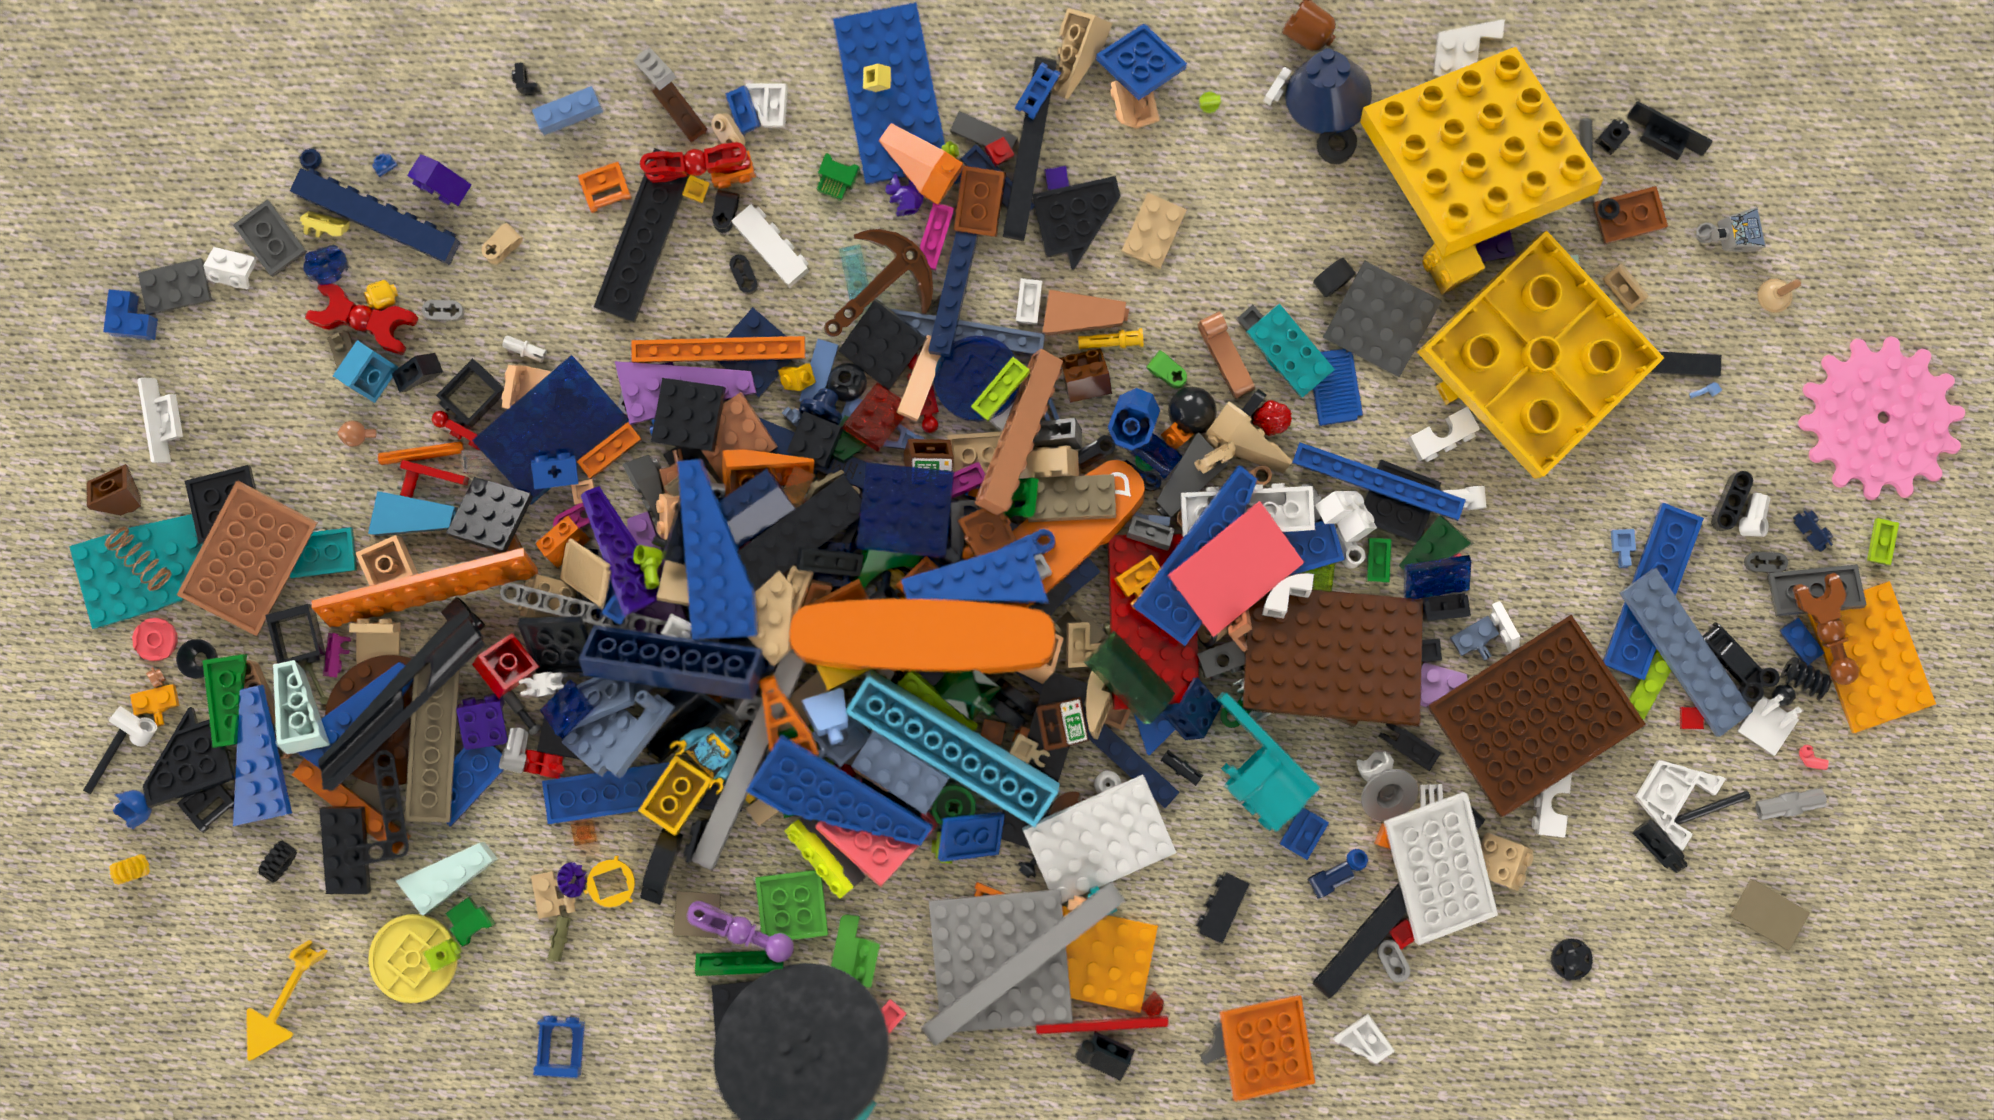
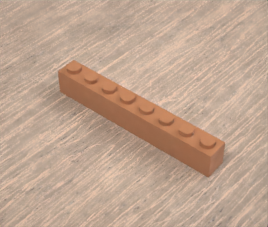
[975,349,1063,515]

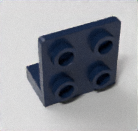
[1161,678,1221,741]

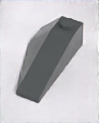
[622,455,665,527]

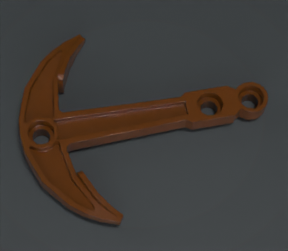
[824,229,933,337]

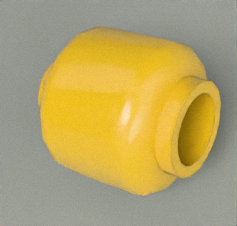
[364,279,398,311]

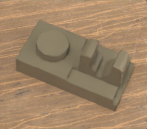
[328,331,353,369]

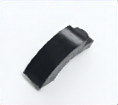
[640,828,684,905]

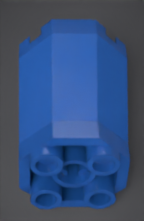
[1107,388,1160,451]

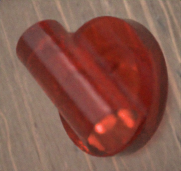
[1140,991,1164,1016]

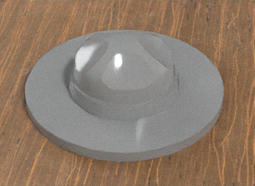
[1361,769,1418,821]

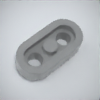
[1377,940,1410,982]

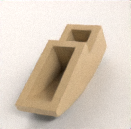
[1086,665,1112,739]

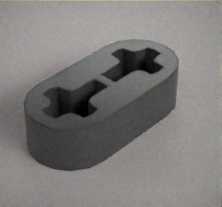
[1744,552,1788,573]

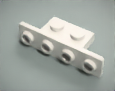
[138,378,183,463]

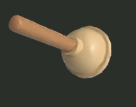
[1757,279,1801,313]

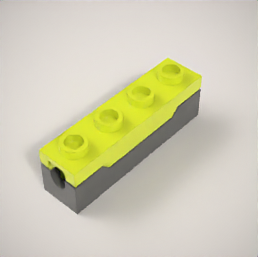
[784,816,866,899]

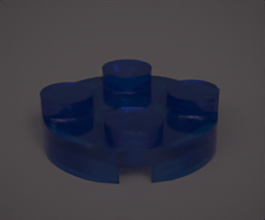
[303,245,349,285]

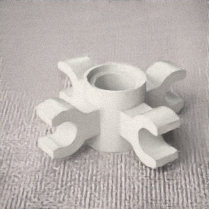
[519,672,570,697]

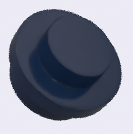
[300,148,322,170]

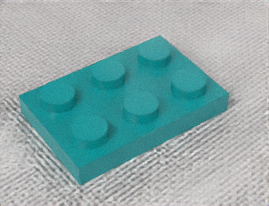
[290,527,357,579]

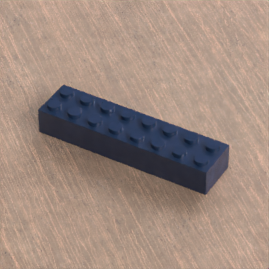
[579,625,766,700]

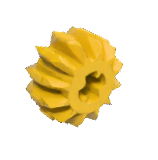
[109,854,150,885]

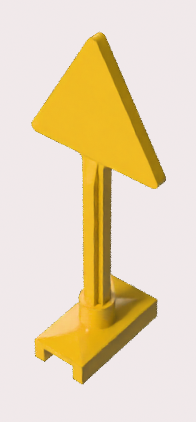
[246,940,327,1061]

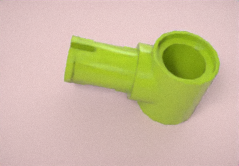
[633,545,663,589]

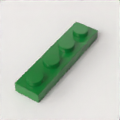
[695,950,784,976]

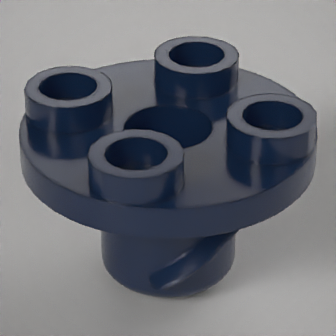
[799,388,842,425]

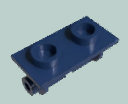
[1793,508,1833,552]

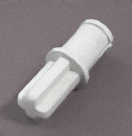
[503,336,547,363]

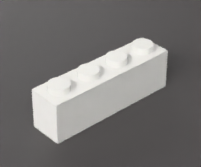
[731,204,809,288]

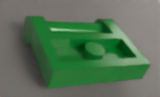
[1003,478,1039,518]

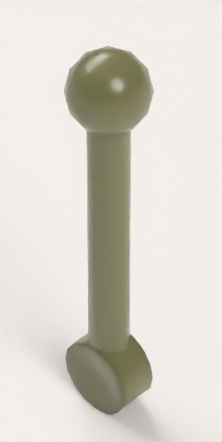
[304,663,329,705]

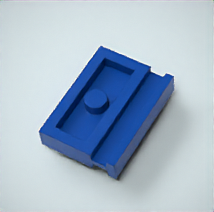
[1279,807,1329,860]

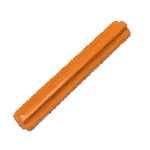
[378,441,464,465]

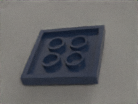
[717,307,793,398]

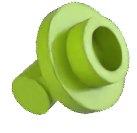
[1199,92,1221,113]

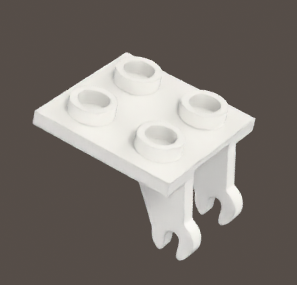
[1737,694,1802,756]

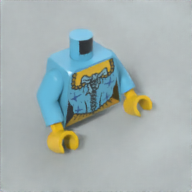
[670,725,740,794]

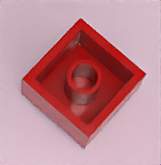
[472,633,539,698]

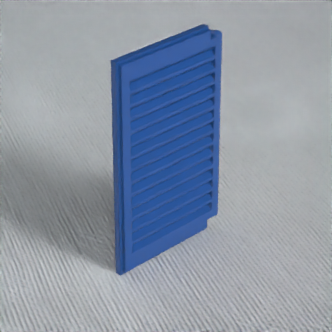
[1313,349,1363,426]

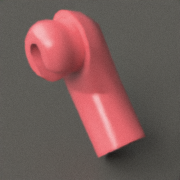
[1799,745,1829,770]

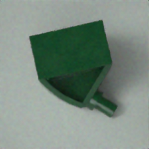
[934,670,1001,721]

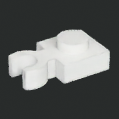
[1263,67,1291,105]

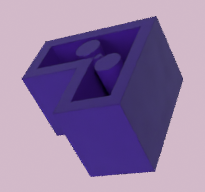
[407,154,472,206]

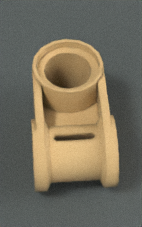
[481,223,523,265]

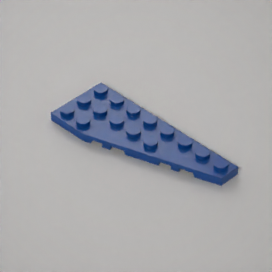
[678,460,758,639]

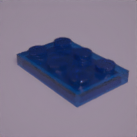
[1403,555,1472,599]

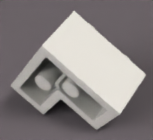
[1315,491,1377,542]

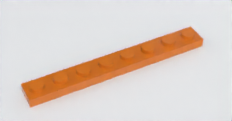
[631,336,806,363]

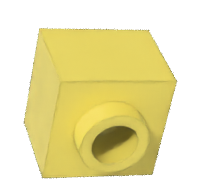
[863,64,891,92]

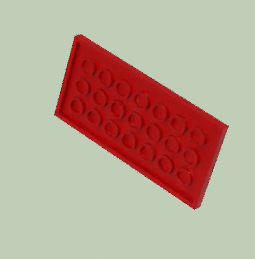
[1107,534,1199,710]

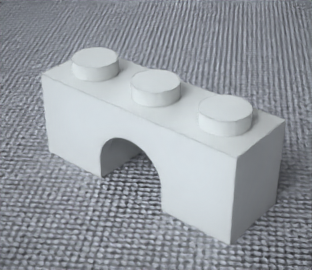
[1407,407,1480,462]
[1532,773,1572,837]

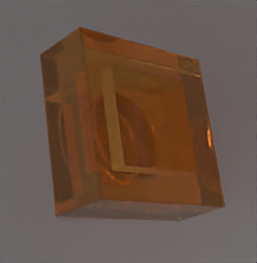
[571,820,598,846]

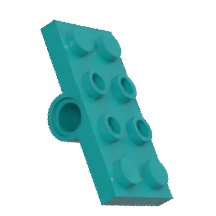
[1246,303,1335,398]

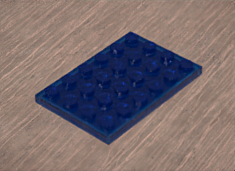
[472,354,629,505]

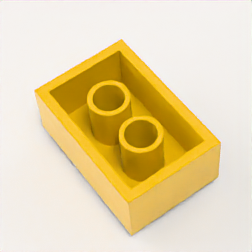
[638,755,715,835]

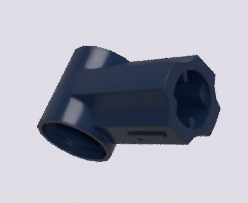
[1307,861,1355,899]

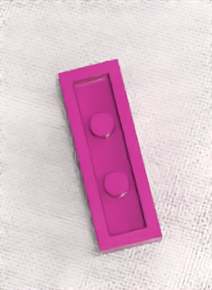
[920,203,954,271]

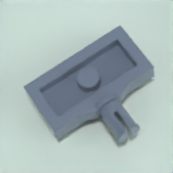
[1450,616,1499,661]

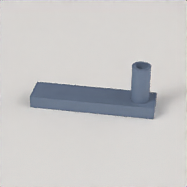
[603,691,675,779]

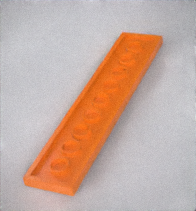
[312,548,538,627]

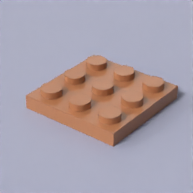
[701,392,778,482]

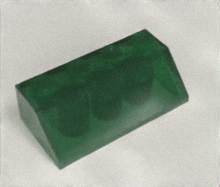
[1084,631,1176,724]

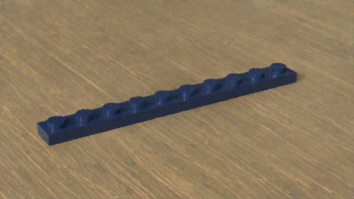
[1014,671,1180,808]

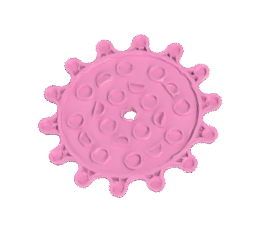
[1798,336,1965,500]

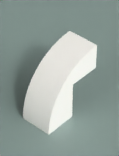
[1262,574,1314,619]

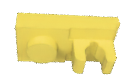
[300,211,350,237]

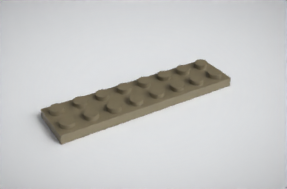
[405,644,460,823]

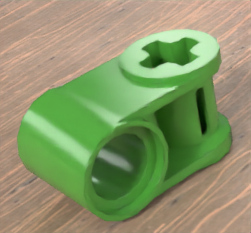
[1146,350,1187,389]

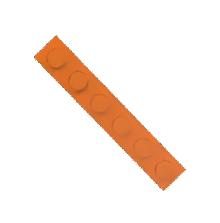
[292,758,411,854]

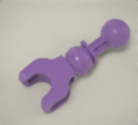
[687,900,794,962]

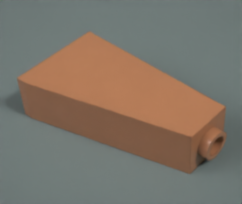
[1042,290,1129,336]

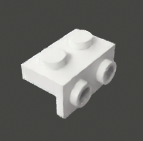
[203,247,256,289]

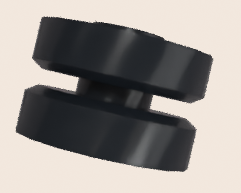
[988,677,1037,730]

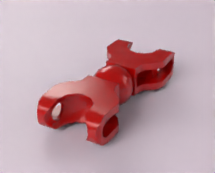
[640,142,751,183]
[305,281,419,355]

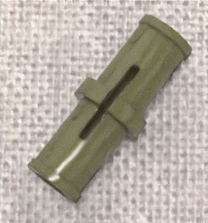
[547,915,571,962]

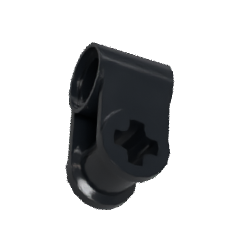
[712,189,740,233]

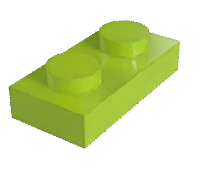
[1867,518,1899,566]

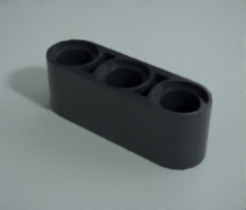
[1711,471,1754,531]

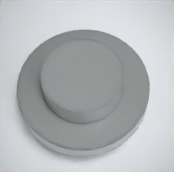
[1696,223,1717,243]

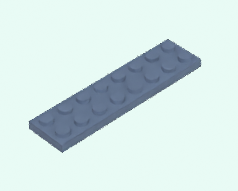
[1619,568,1753,737]

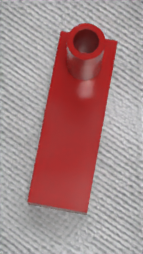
[400,460,470,498]

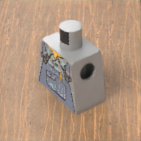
[1711,207,1766,253]

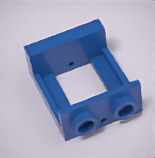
[533,1016,585,1078]

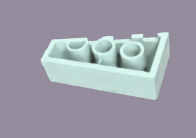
[273,660,330,754]
[396,842,498,916]

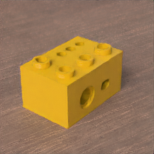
[1422,244,1485,295]

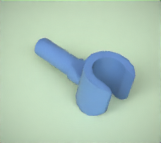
[1689,382,1722,398]

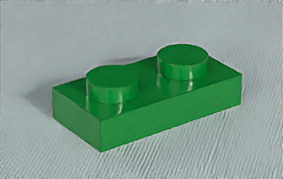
[1366,538,1391,583]

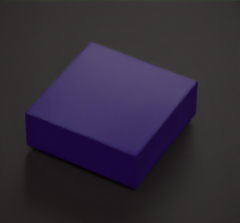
[1045,166,1069,191]

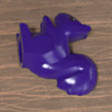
[885,174,924,217]

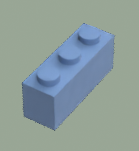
[532,86,604,136]

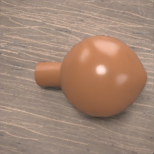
[337,420,376,447]

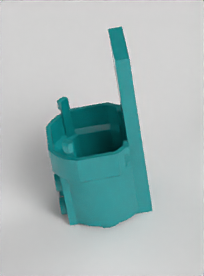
[1216,692,1321,832]

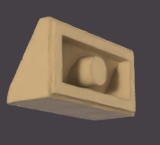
[1602,263,1649,312]

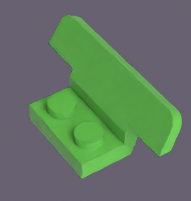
[831,914,880,988]

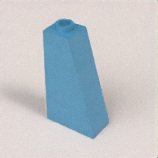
[368,491,458,536]

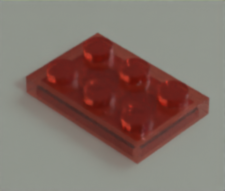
[843,383,905,452]

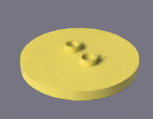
[368,914,458,1003]

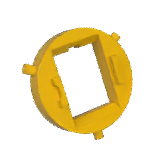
[583,855,635,907]

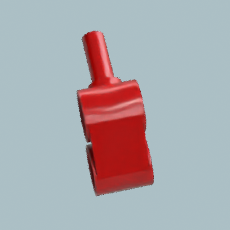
[523,749,564,779]

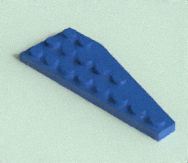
[1132,465,1257,646]
[746,735,933,846]

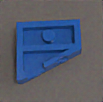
[1132,709,1176,756]

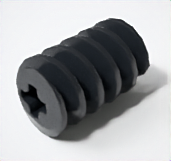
[1780,657,1832,701]

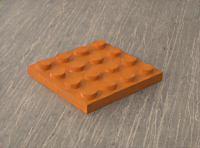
[1219,995,1316,1101]

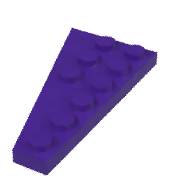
[580,486,661,616]

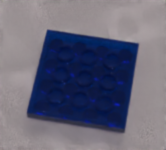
[857,462,954,558]

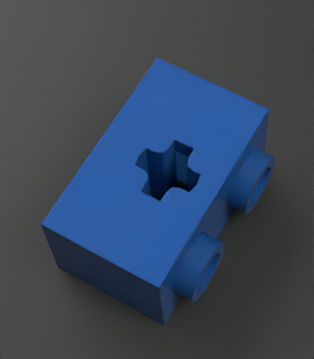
[531,453,579,489]

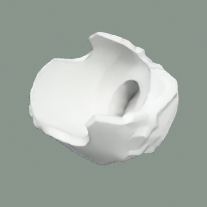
[1357,751,1394,782]

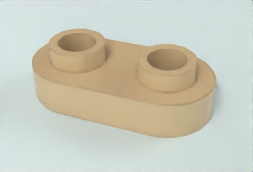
[711,113,745,151]

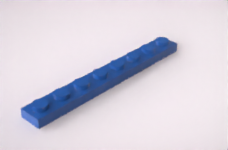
[1292,442,1466,521]

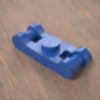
[1015,62,1061,120]

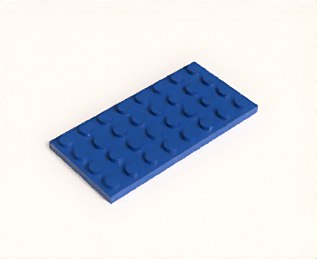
[833,2,945,185]

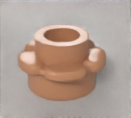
[146,667,166,688]

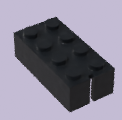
[637,689,726,763]

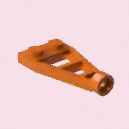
[758,676,819,755]

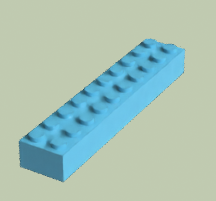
[845,669,1060,827]

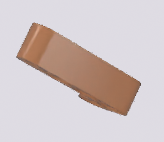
[1198,311,1255,399]

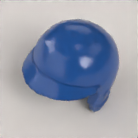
[113,790,152,829]

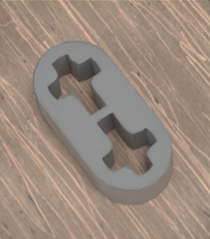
[422,300,465,321]

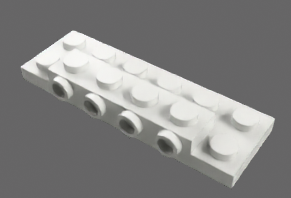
[1180,483,1315,537]

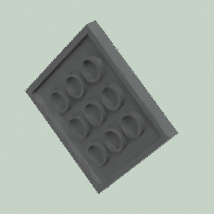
[1323,260,1442,377]

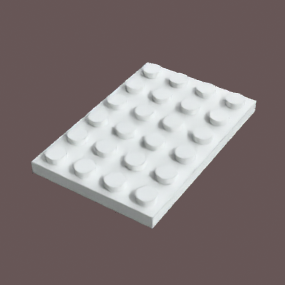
[1022,775,1176,904]
[1384,792,1498,945]

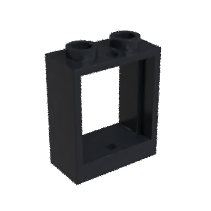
[436,358,504,428]
[265,604,326,664]

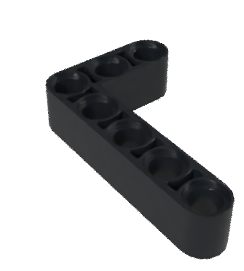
[343,751,409,867]

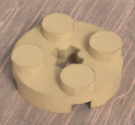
[1194,441,1236,473]

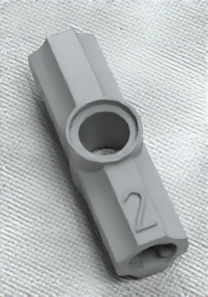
[1755,788,1827,820]

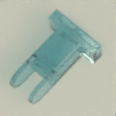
[839,244,869,307]

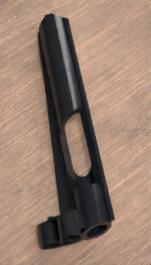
[318,597,486,791]

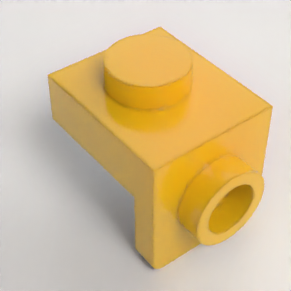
[778,363,816,391]

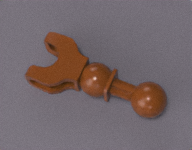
[1793,573,1860,685]

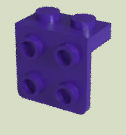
[456,694,508,750]

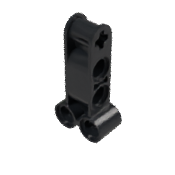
[1703,622,1780,702]

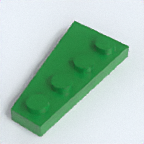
[202,654,247,747]

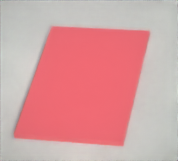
[1168,501,1304,637]

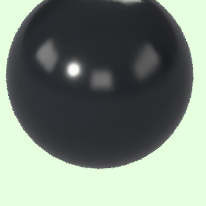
[1168,386,1217,435]

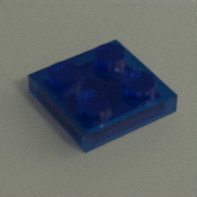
[539,679,594,739]

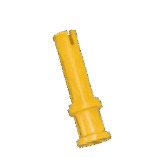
[1078,328,1144,350]

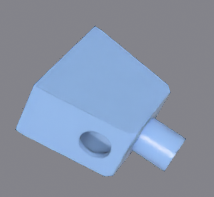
[802,688,848,744]

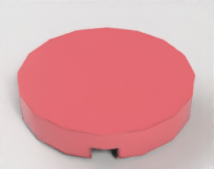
[132,618,178,661]

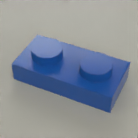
[726,85,760,135]
[1779,618,1824,666]

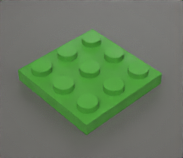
[755,870,829,940]

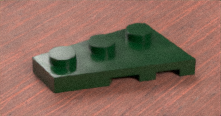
[1399,516,1474,580]

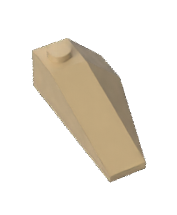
[1052,8,1113,99]
[1203,402,1293,473]

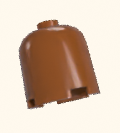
[1281,0,1336,51]

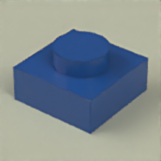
[602,594,627,625]

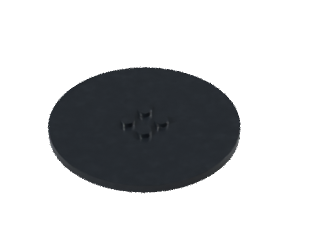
[713,963,890,1120]

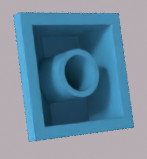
[333,340,399,403]

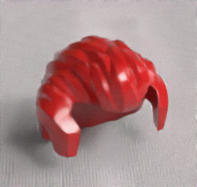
[1252,400,1292,436]

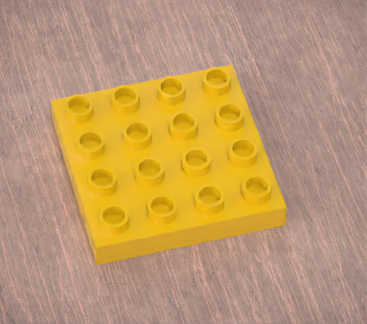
[1360,46,1603,257]
[1417,230,1664,479]

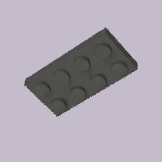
[1767,564,1866,617]

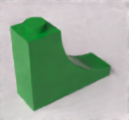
[850,530,924,589]

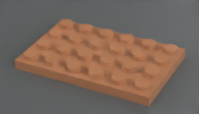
[177,481,318,636]

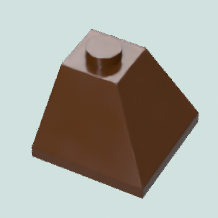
[87,464,141,516]

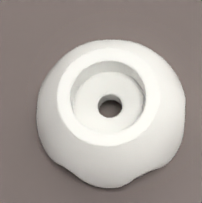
[1094,771,1122,794]

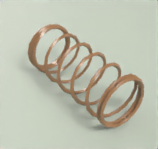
[105,527,172,591]

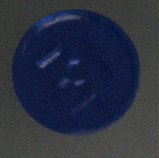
[934,336,1020,422]

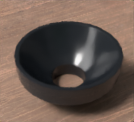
[828,363,867,402]
[176,639,218,679]

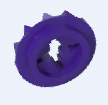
[557,862,587,898]

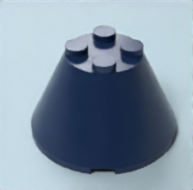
[1285,48,1372,134]

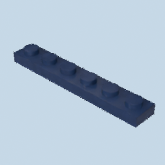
[928,231,978,357]

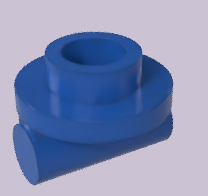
[372,154,398,177]

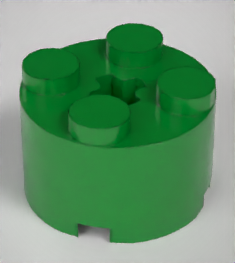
[932,785,976,826]

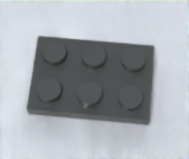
[233,199,308,277]
[138,258,212,315]

